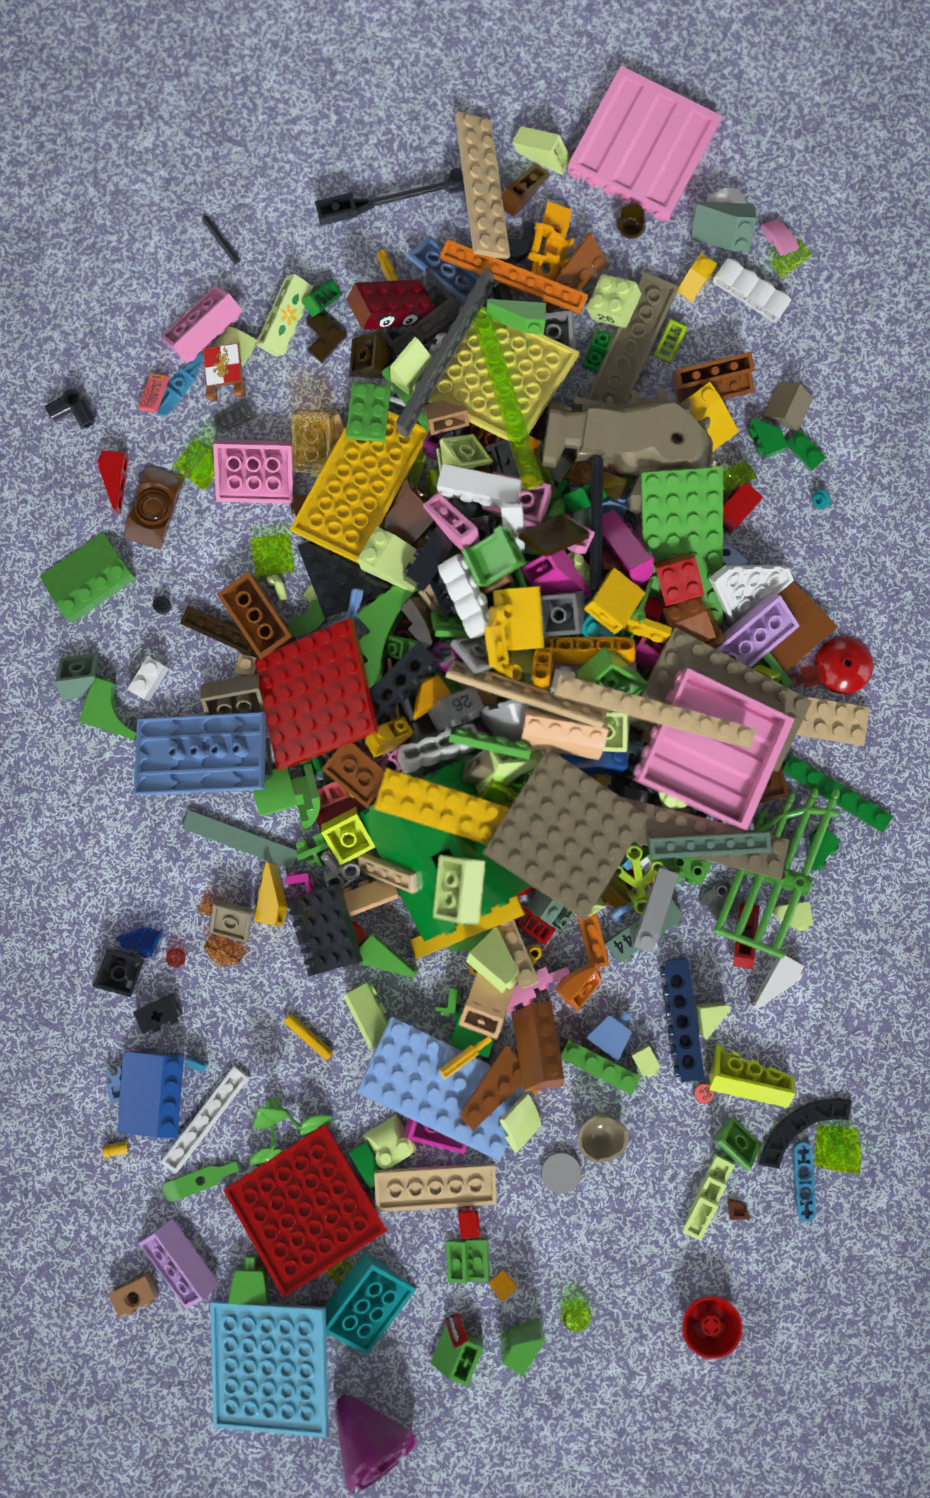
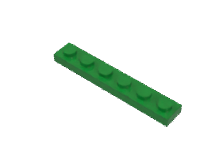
[782,755,893,833]

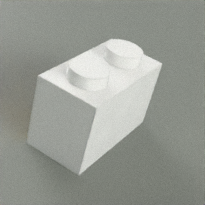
[127,656,169,702]

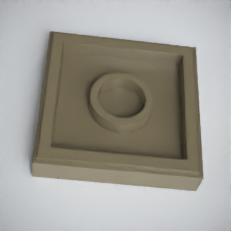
[209,899,254,943]

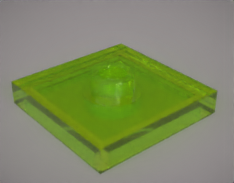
[250,533,295,578]

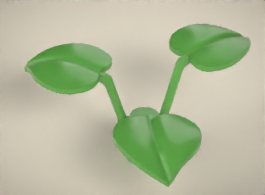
[249,1098,333,1165]

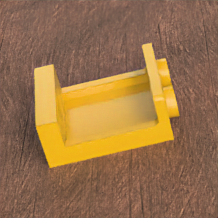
[584,568,645,634]

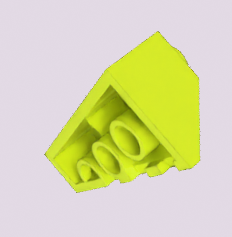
[709,1044,795,1108]

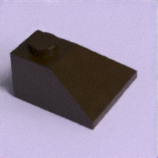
[349,331,393,379]

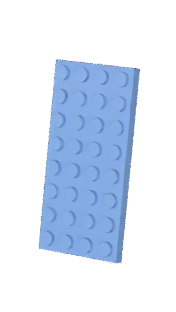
[356,1017,530,1161]

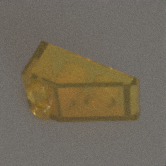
[291,409,335,474]

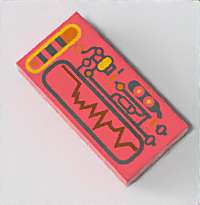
[138,373,169,413]

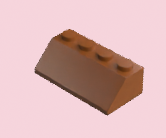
[217,572,297,659]
[512,1001,565,1092]

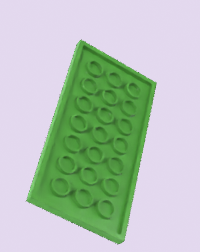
[641,466,723,625]

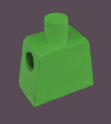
[228,1254,270,1305]

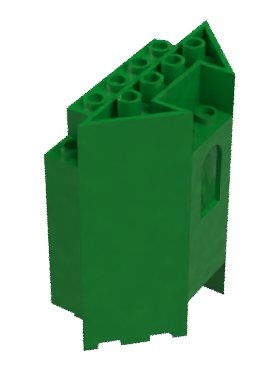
[359,758,531,942]

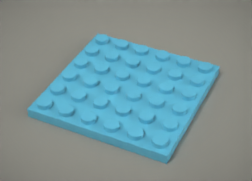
[210,1300,329,1438]

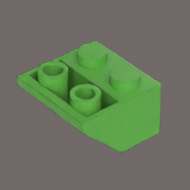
[431,1325,483,1387]

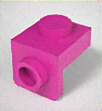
[285,871,316,893]

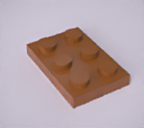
[322,743,385,808]

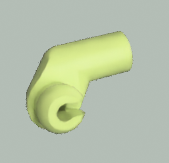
[266,574,287,600]

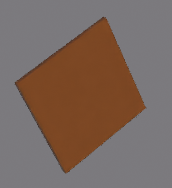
[770,582,838,672]

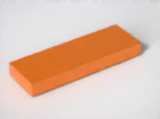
[577,912,610,967]

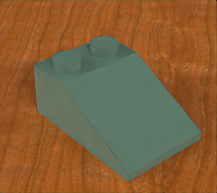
[691,202,756,252]

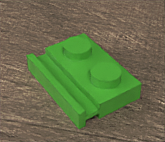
[430,611,469,638]

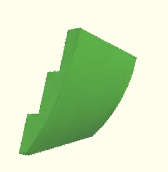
[291,764,320,830]

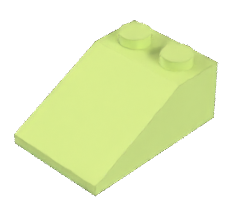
[357,527,417,593]

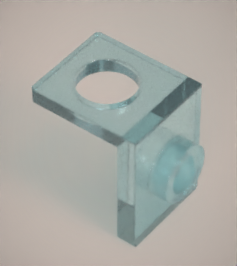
[627,739,644,765]

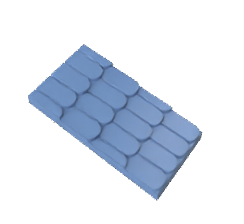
[133,712,266,796]

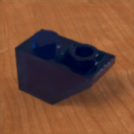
[116,926,165,959]

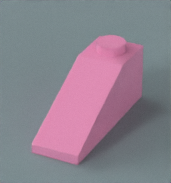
[423,493,480,551]

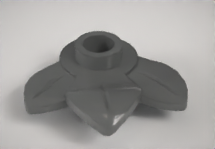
[700,881,740,920]

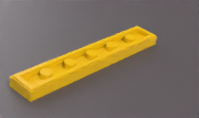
[409,896,525,959]

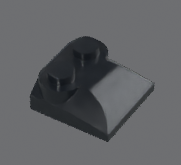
[92,947,145,997]

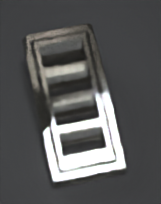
[213,398,256,434]

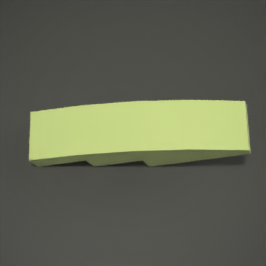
[682,1154,735,1241]

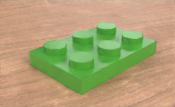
[346,382,391,443]

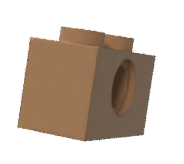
[108,1271,159,1317]

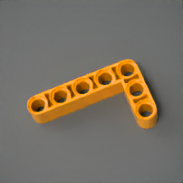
[532,637,636,691]

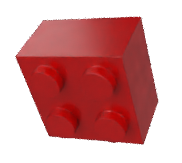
[723,482,764,534]
[653,552,705,606]

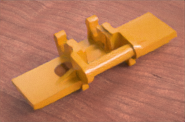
[528,201,575,280]

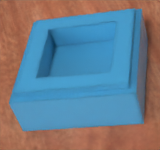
[184,1056,209,1073]

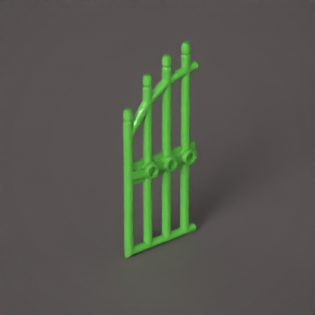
[713,788,840,959]

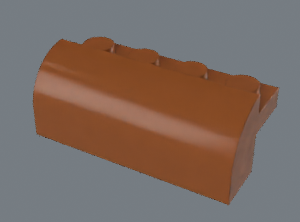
[672,352,755,405]

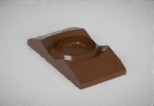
[124,466,185,550]

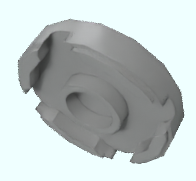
[541,1152,581,1193]

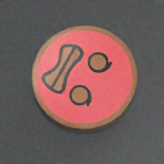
[693,1083,714,1104]

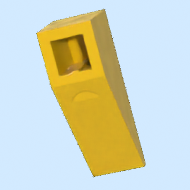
[254,862,288,926]

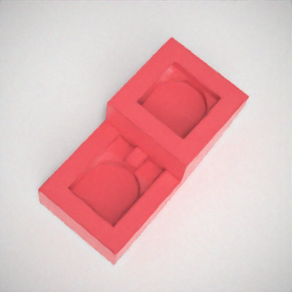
[318,781,349,810]

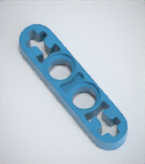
[793,1141,816,1222]

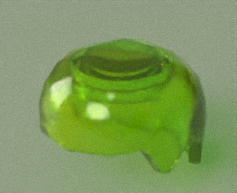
[560,1299,592,1333]

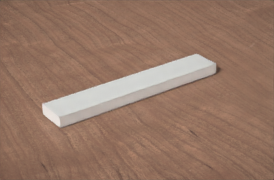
[160,1065,250,1174]

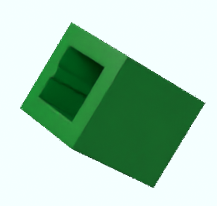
[747,419,788,460]
[806,826,841,871]

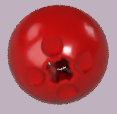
[682,1295,743,1359]

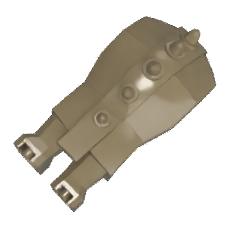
[541,388,714,515]

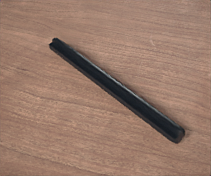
[589,456,604,592]

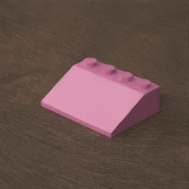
[213,439,295,504]

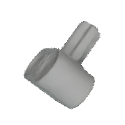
[321,850,360,889]

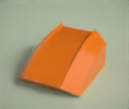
[554,961,602,1012]

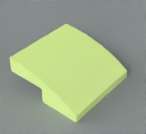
[213,326,257,368]
[499,1094,541,1152]

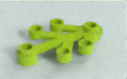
[615,843,664,914]

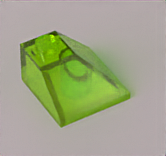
[172,438,215,491]
[814,1125,862,1174]

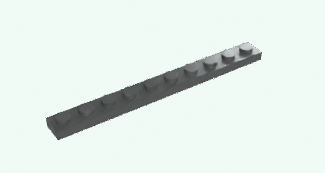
[396,269,495,438]

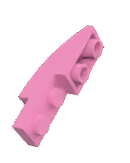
[506,967,570,1014]

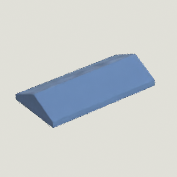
[407,236,479,304]

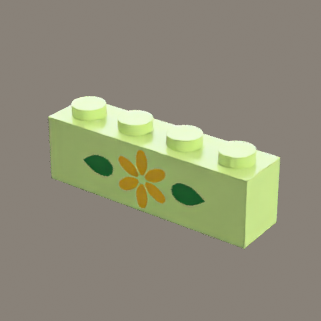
[256,274,313,356]

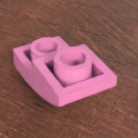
[761,219,799,256]

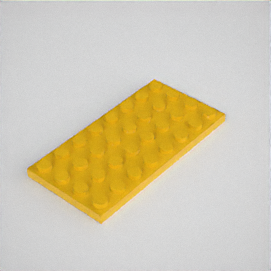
[290,411,429,563]

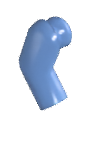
[611,901,634,924]

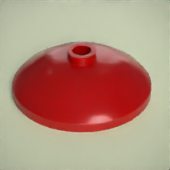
[815,636,873,694]

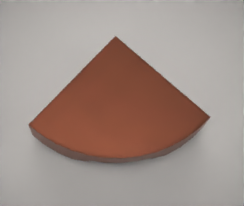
[728,1199,750,1220]

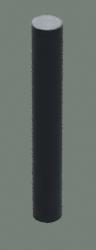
[202,215,241,265]

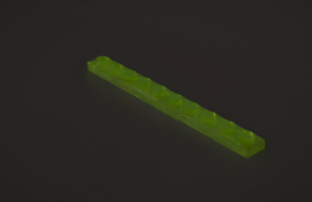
[472,315,543,491]

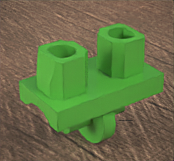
[296,833,330,868]

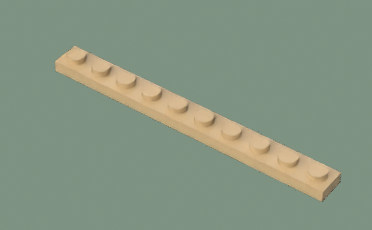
[554,675,756,749]

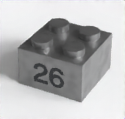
[428,686,485,733]

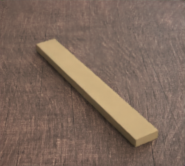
[446,660,608,729]

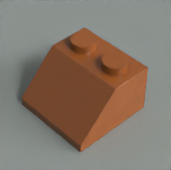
[662,597,716,643]

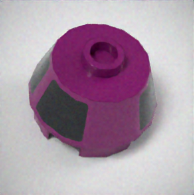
[433,637,466,674]

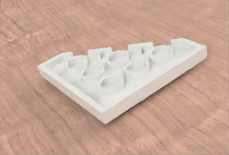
[709,565,794,626]

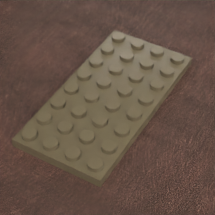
[640,628,812,772]

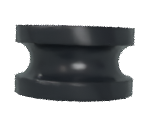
[152,596,171,615]

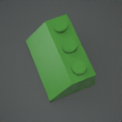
[500,1319,545,1377]

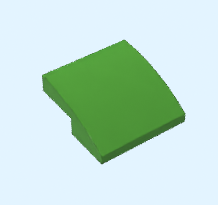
[253,768,297,817]
[446,1239,491,1284]

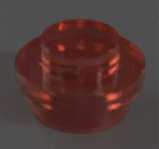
[166,948,186,968]

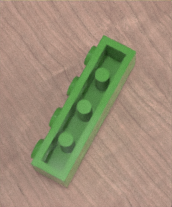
[632,845,712,886]

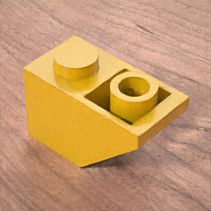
[365,716,413,758]

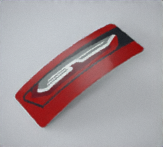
[445,1312,469,1348]

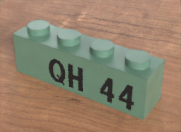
[604,899,684,964]

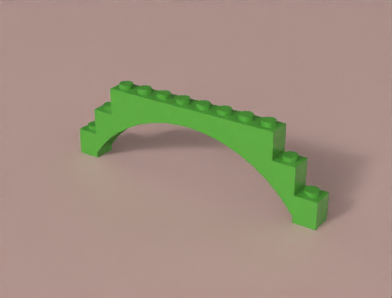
[357,535,541,690]

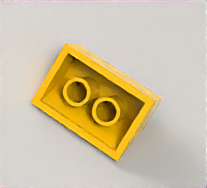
[493,587,544,651]

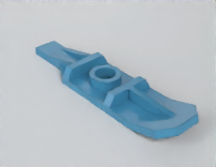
[156,352,204,417]

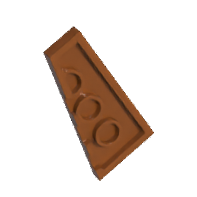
[540,233,609,313]
[458,1044,522,1131]

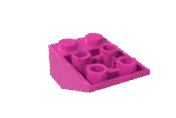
[521,550,592,599]

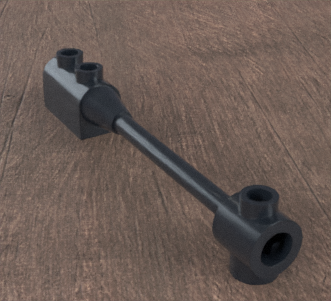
[314,168,465,226]

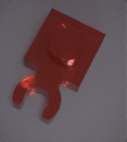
[787,664,824,688]

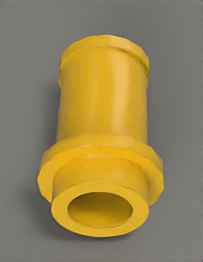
[102,1140,129,1159]

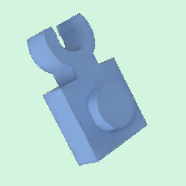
[106,1065,122,1103]

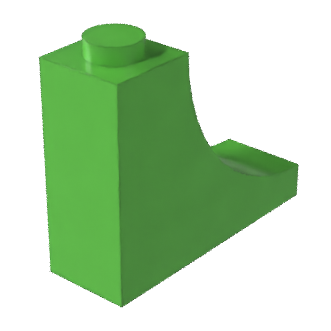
[79,676,137,741]

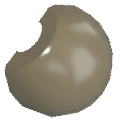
[577,1113,629,1164]

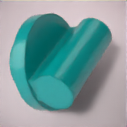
[812,488,832,509]

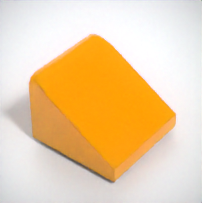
[489,1269,517,1302]

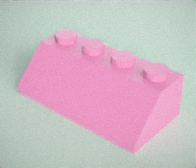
[160,286,243,363]

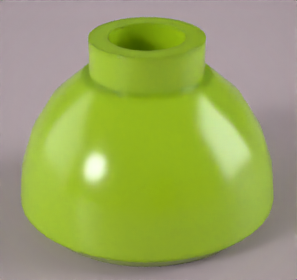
[425,469,440,497]

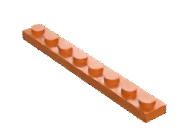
[440,239,588,315]

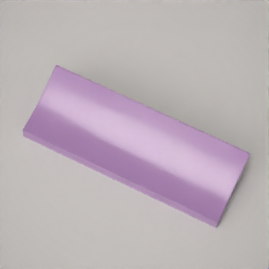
[709,593,799,668]

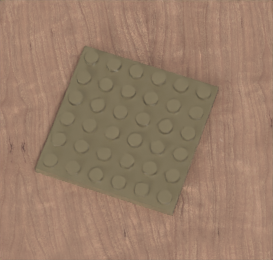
[482,749,648,920]

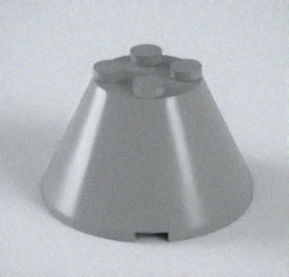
[479,689,551,742]

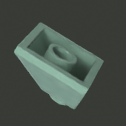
[55,653,99,700]

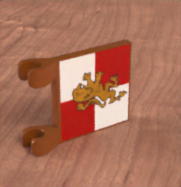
[203,343,246,402]

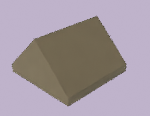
[762,382,813,432]

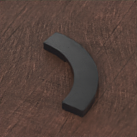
[759,1098,852,1169]

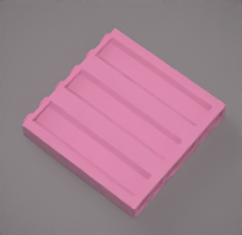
[568,66,723,222]
[633,668,795,830]

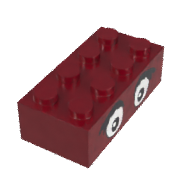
[347,279,436,330]

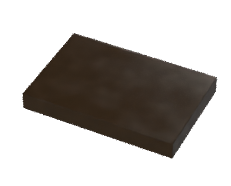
[518,514,590,557]

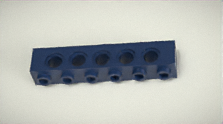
[660,958,705,1083]

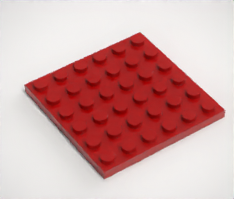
[255,618,379,770]
[223,1124,388,1298]

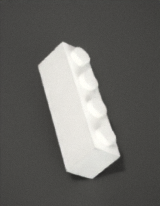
[437,464,522,509]

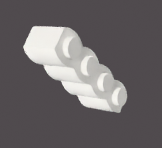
[713,258,791,323]
[438,555,490,639]
[398,724,477,773]

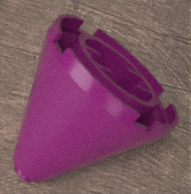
[334,1394,418,1495]

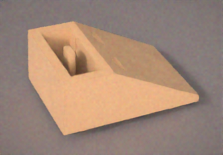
[458,971,516,1039]

